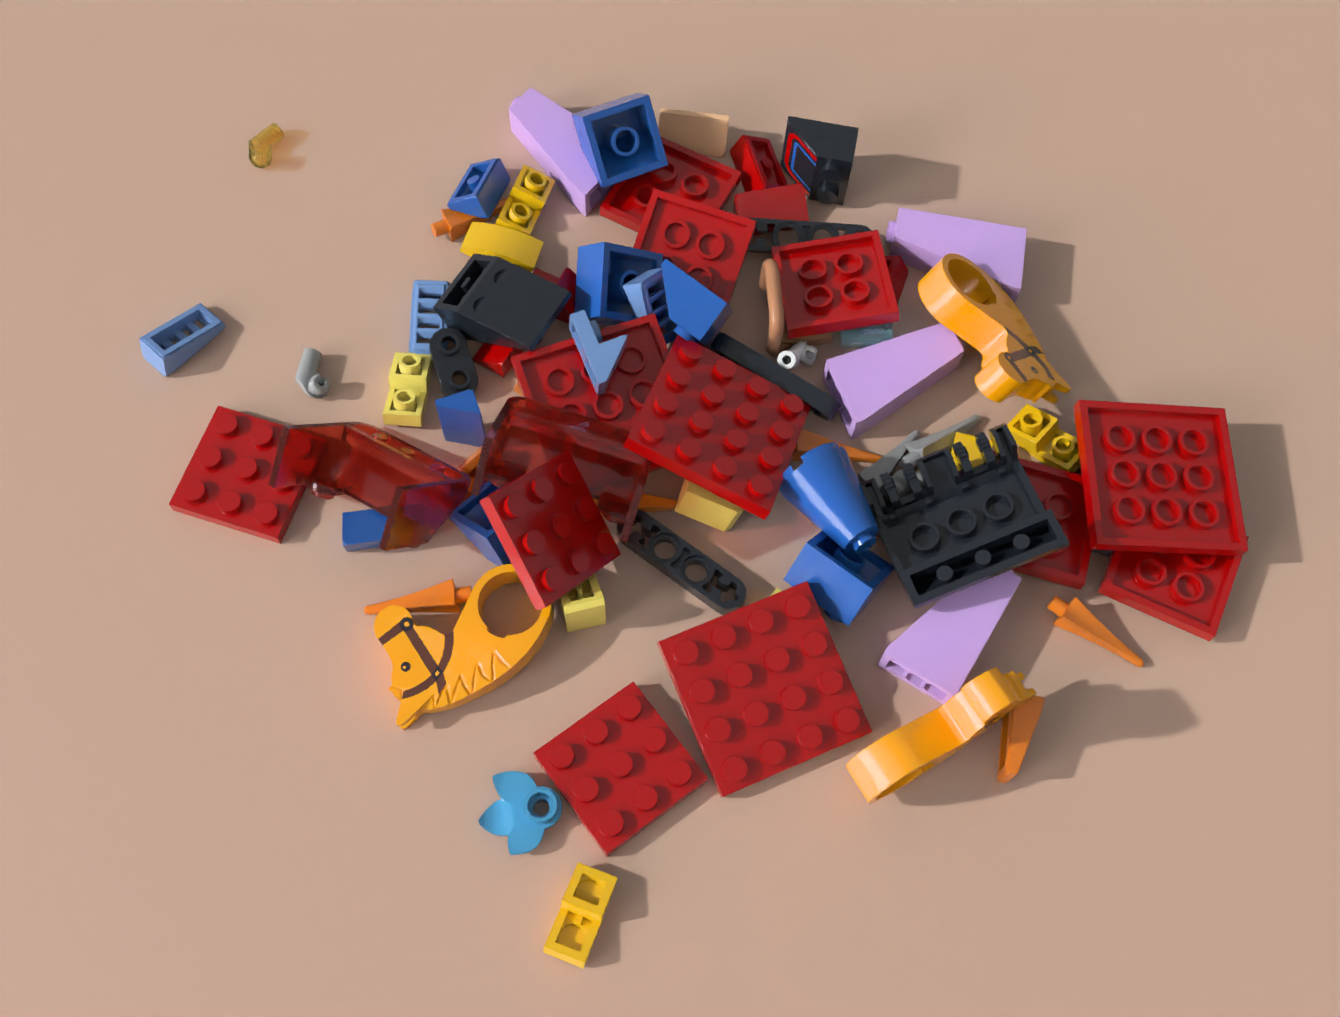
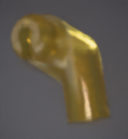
[248,122,284,168]

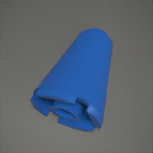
[779,442,879,553]

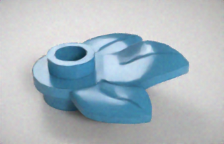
[478,771,563,855]

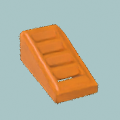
[997,696,1045,783]

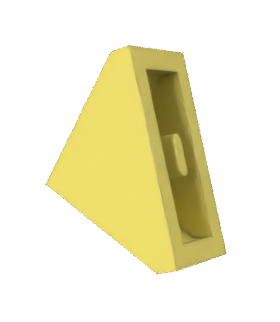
[674,479,744,532]
[559,573,606,633]

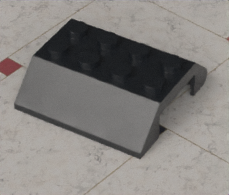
[860,423,1069,609]

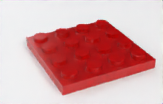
[511,313,669,492]
[623,335,810,520]
[1073,400,1249,556]
[657,581,872,797]

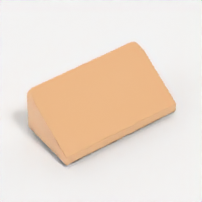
[658,108,729,158]

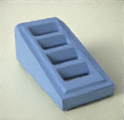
[622,268,678,345]
[409,280,450,355]
[139,303,225,377]

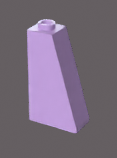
[509,87,614,216]
[885,207,1027,303]
[822,323,964,439]
[877,570,1022,705]

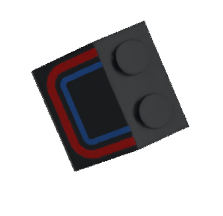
[780,116,859,205]

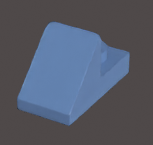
[569,310,628,396]

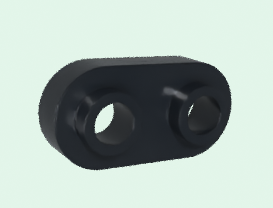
[429,328,478,397]

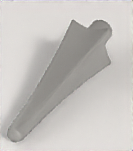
[901,415,981,468]
[858,430,920,491]

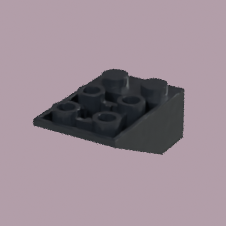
[433,254,572,351]

